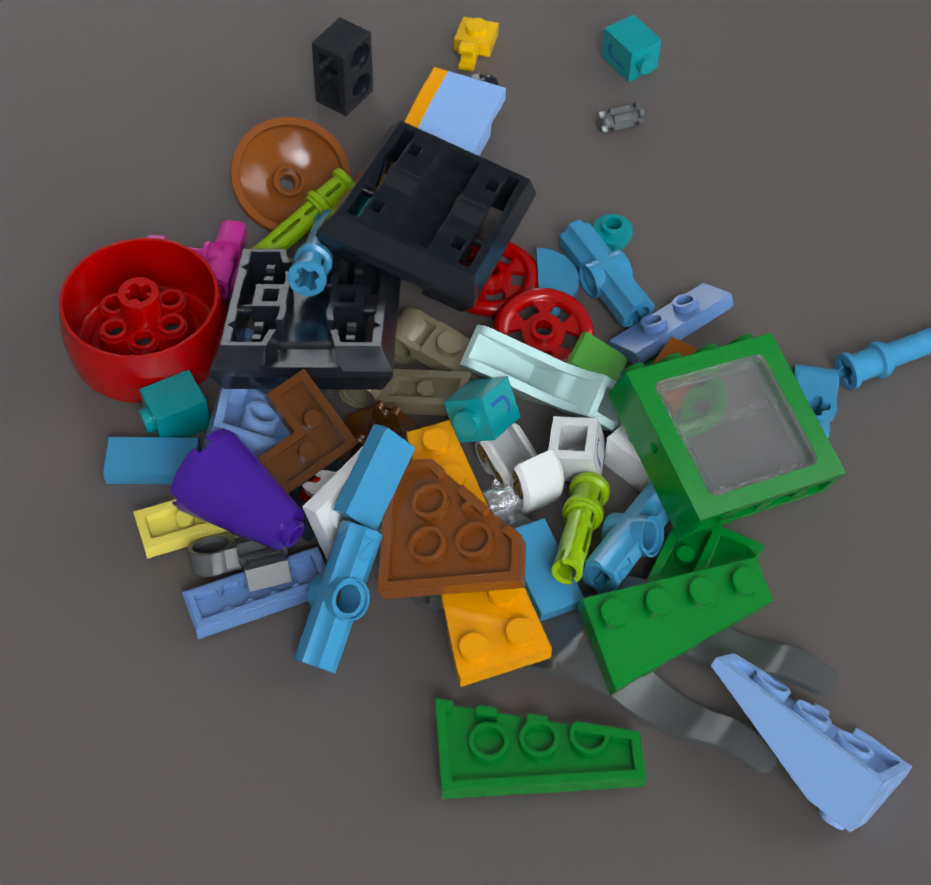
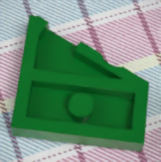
[647,526,764,582]

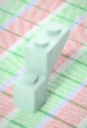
[460,324,622,432]

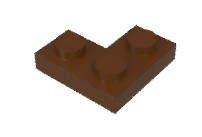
[258,369,358,494]

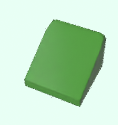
[566,332,627,382]

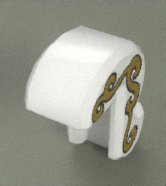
[475,423,564,515]

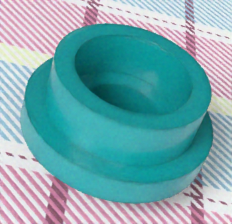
[593,214,633,251]

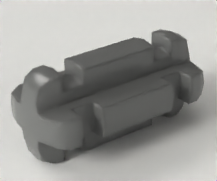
[597,102,645,133]

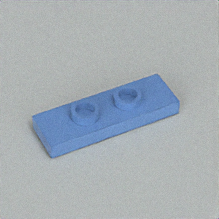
[609,283,734,364]
[182,547,326,639]

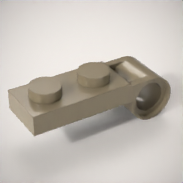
[394,307,482,379]
[338,368,475,416]

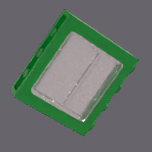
[607,333,846,539]

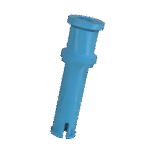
[288,210,333,296]
[834,327,931,391]

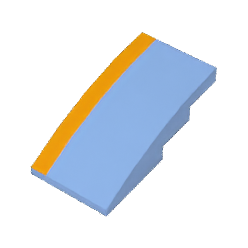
[376,67,506,190]

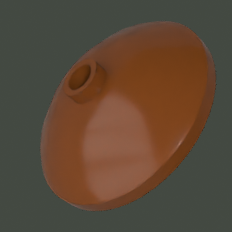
[230,117,352,235]

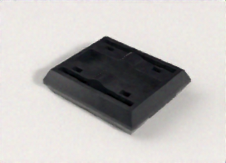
[316,120,536,312]
[209,249,402,390]

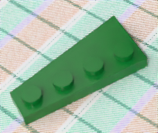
[577,557,773,696]
[435,698,646,799]

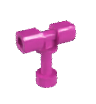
[147,220,248,299]

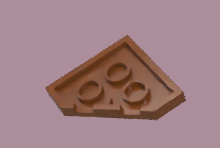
[377,459,526,599]

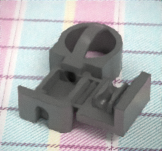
[187,532,292,592]

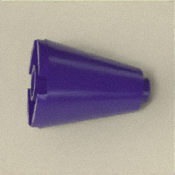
[170,428,305,550]

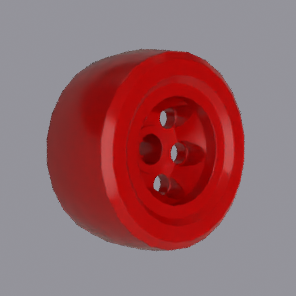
[59,238,225,403]

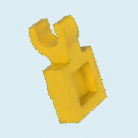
[454,16,499,72]

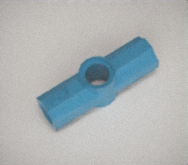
[559,219,655,328]
[582,481,670,594]
[294,520,383,673]

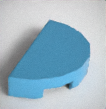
[536,247,580,316]

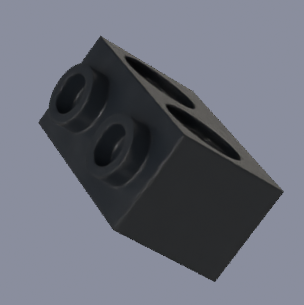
[311,17,373,116]

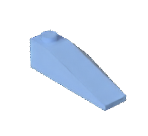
[202,328,291,458]
[711,653,912,832]

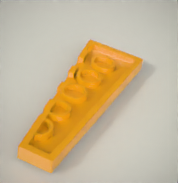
[406,420,552,687]

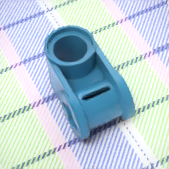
[792,364,839,438]

